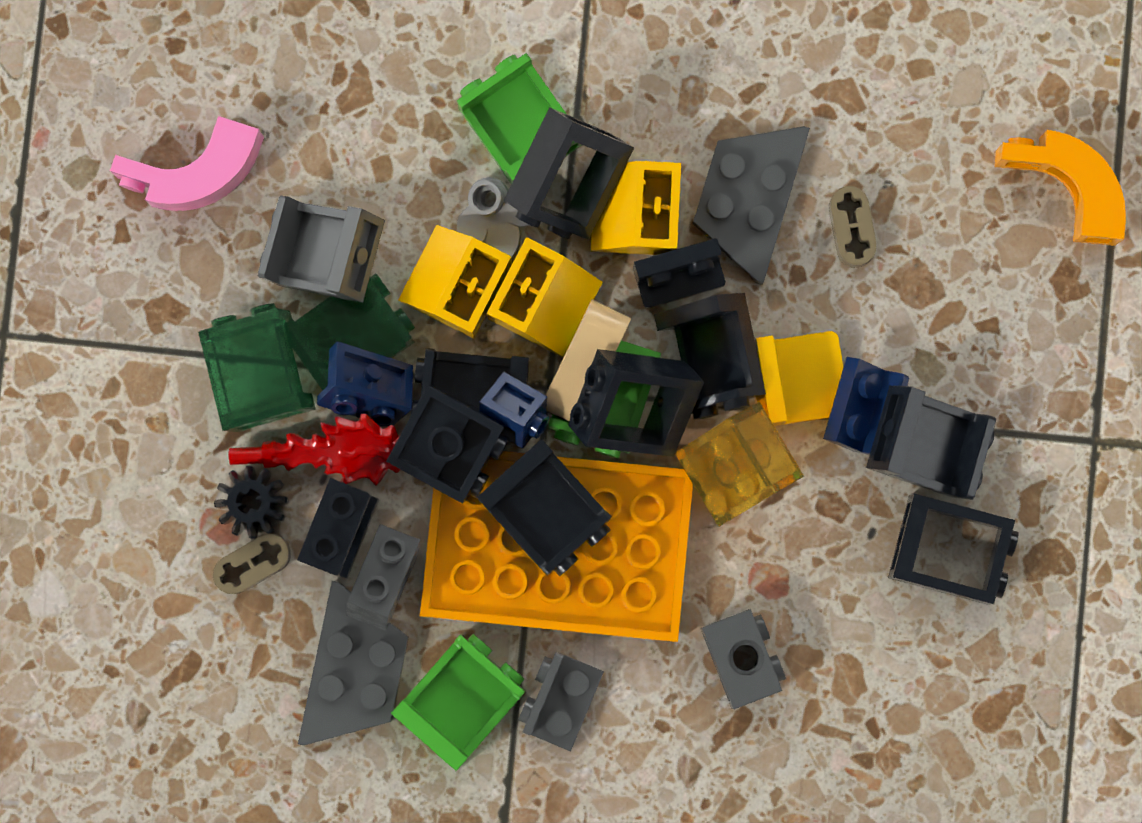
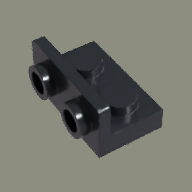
[633,238,726,309]

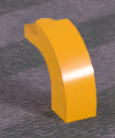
[994,130,1126,246]

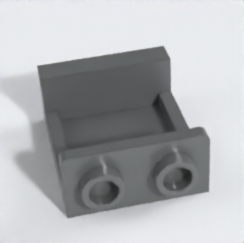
[258,195,385,303]

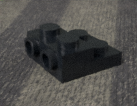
[386,384,510,504]

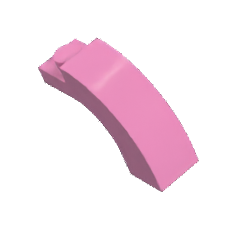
[110,116,264,211]

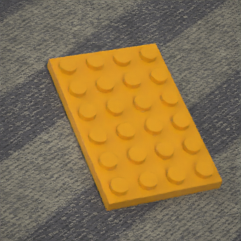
[420,451,694,642]

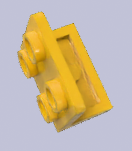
[754,331,844,428]

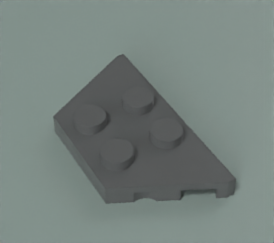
[693,126,810,285]
[298,581,409,746]

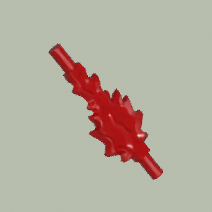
[228,414,400,486]

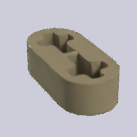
[829,186,877,268]
[213,534,291,594]

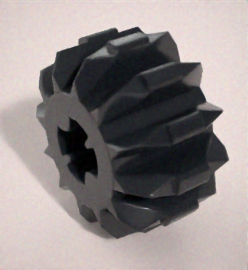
[214,465,289,539]

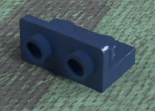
[317,341,413,427]
[823,357,909,455]

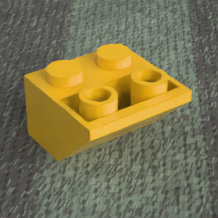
[591,161,681,255]
[398,225,512,339]
[487,237,603,358]

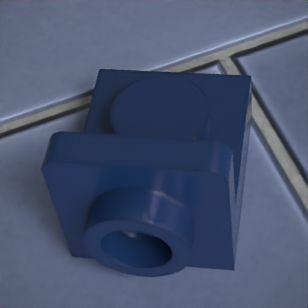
[479,372,549,448]

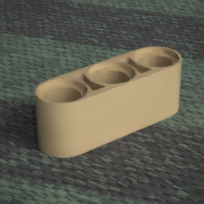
[546,299,631,422]

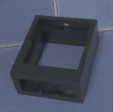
[504,107,634,240]
[568,349,704,457]
[888,493,1019,605]

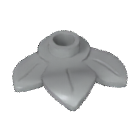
[457,177,528,258]

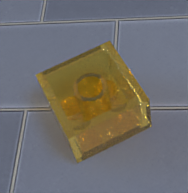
[675,401,804,527]

